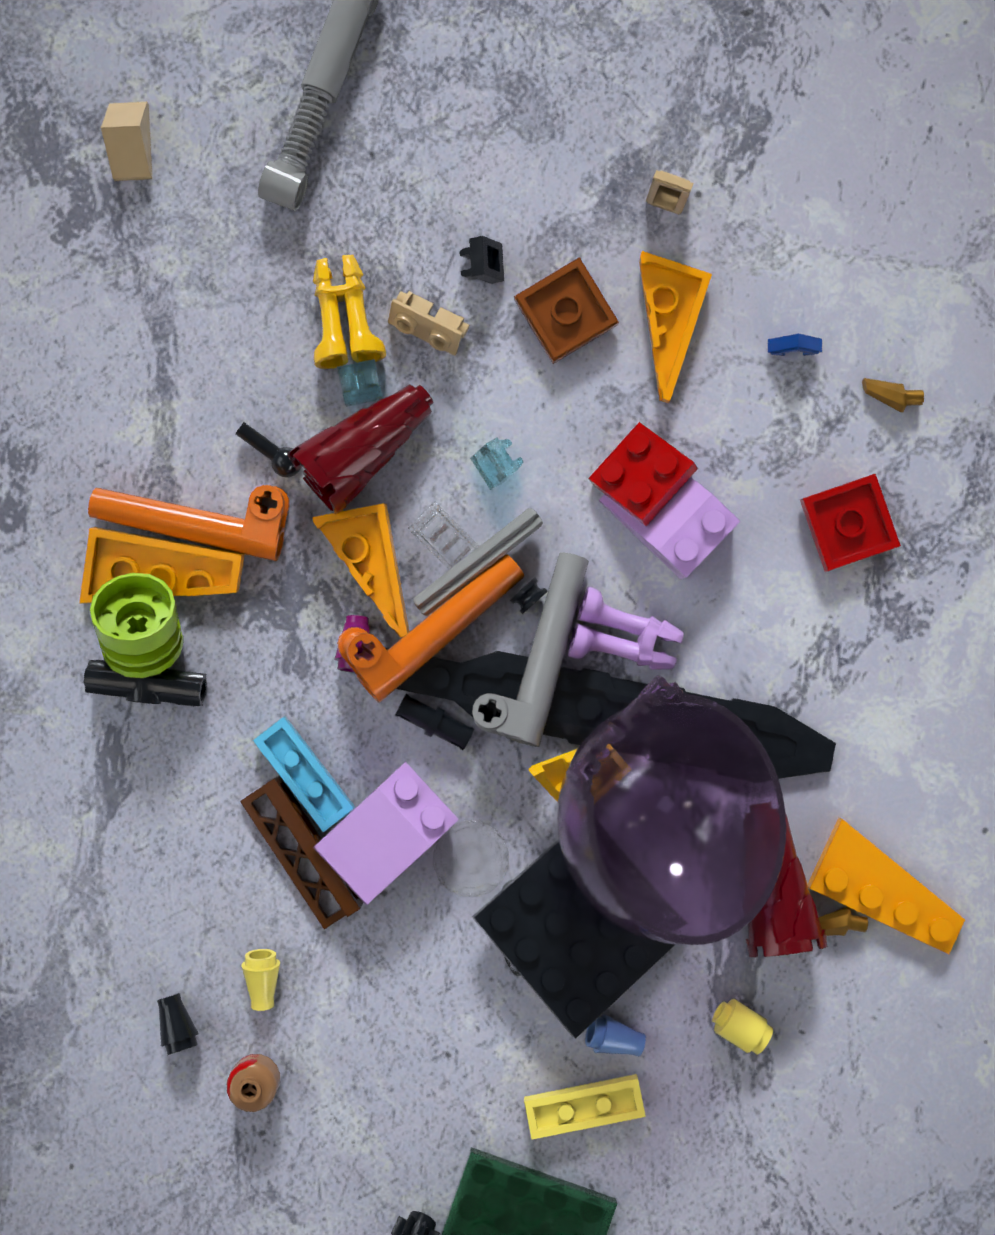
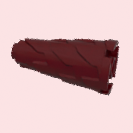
[288,384,434,514]
[745,801,828,957]

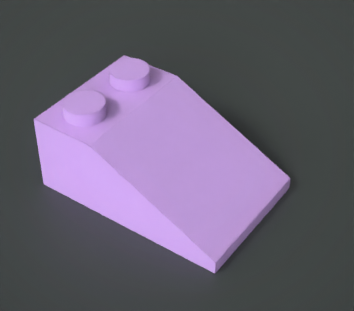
[599,477,740,580]
[313,762,459,905]

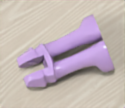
[568,587,684,670]

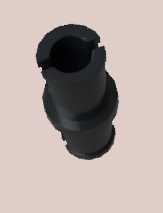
[395,694,474,750]

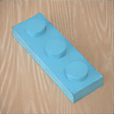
[253,716,355,832]

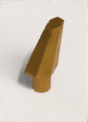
[862,378,924,412]
[819,907,868,936]

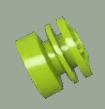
[90,573,184,678]

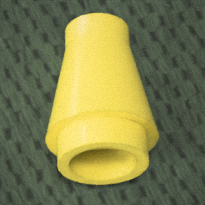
[241,949,280,1011]

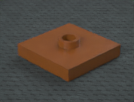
[514,257,619,364]

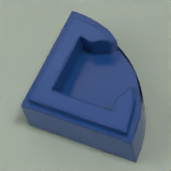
[768,333,822,356]

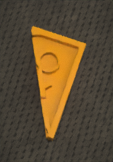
[639,251,712,403]
[312,503,410,638]

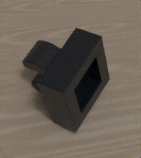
[460,236,504,284]

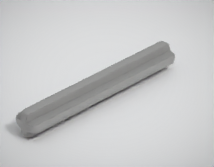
[413,508,543,616]

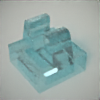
[337,359,383,407]
[470,437,523,490]

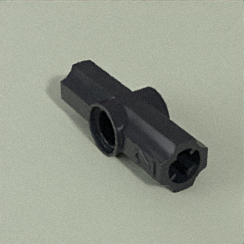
[83,660,207,707]

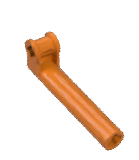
[88,485,290,561]
[337,554,524,703]

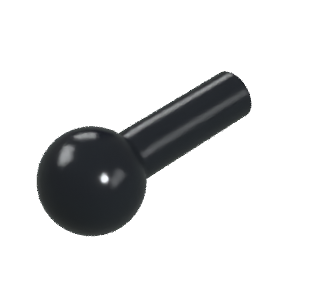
[235,422,300,477]

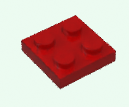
[588,422,698,526]
[800,473,901,572]

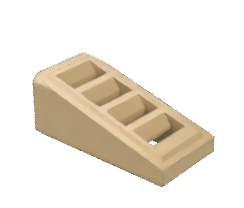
[646,170,694,215]

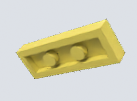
[524,1074,646,1140]

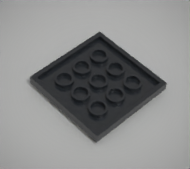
[472,814,688,1039]

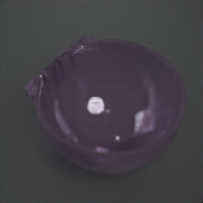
[557,675,786,945]

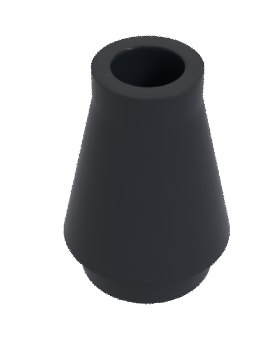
[157,993,199,1055]

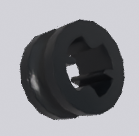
[510,577,548,614]

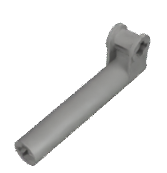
[472,552,589,747]

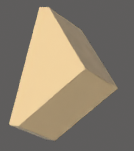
[101,101,153,181]

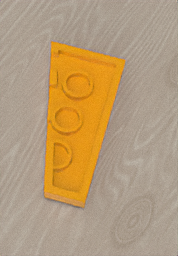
[79,527,245,603]
[807,817,965,954]

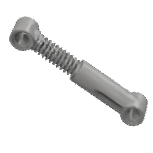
[258,0,379,211]

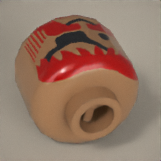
[226,1054,280,1112]

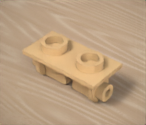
[388,291,470,356]

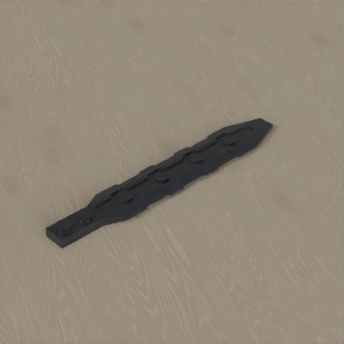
[386,648,836,781]

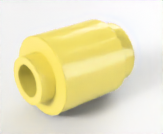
[712,999,773,1054]

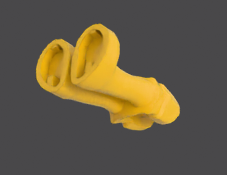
[313,255,386,369]

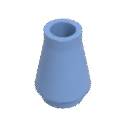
[585,1014,646,1057]

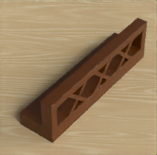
[240,775,363,930]

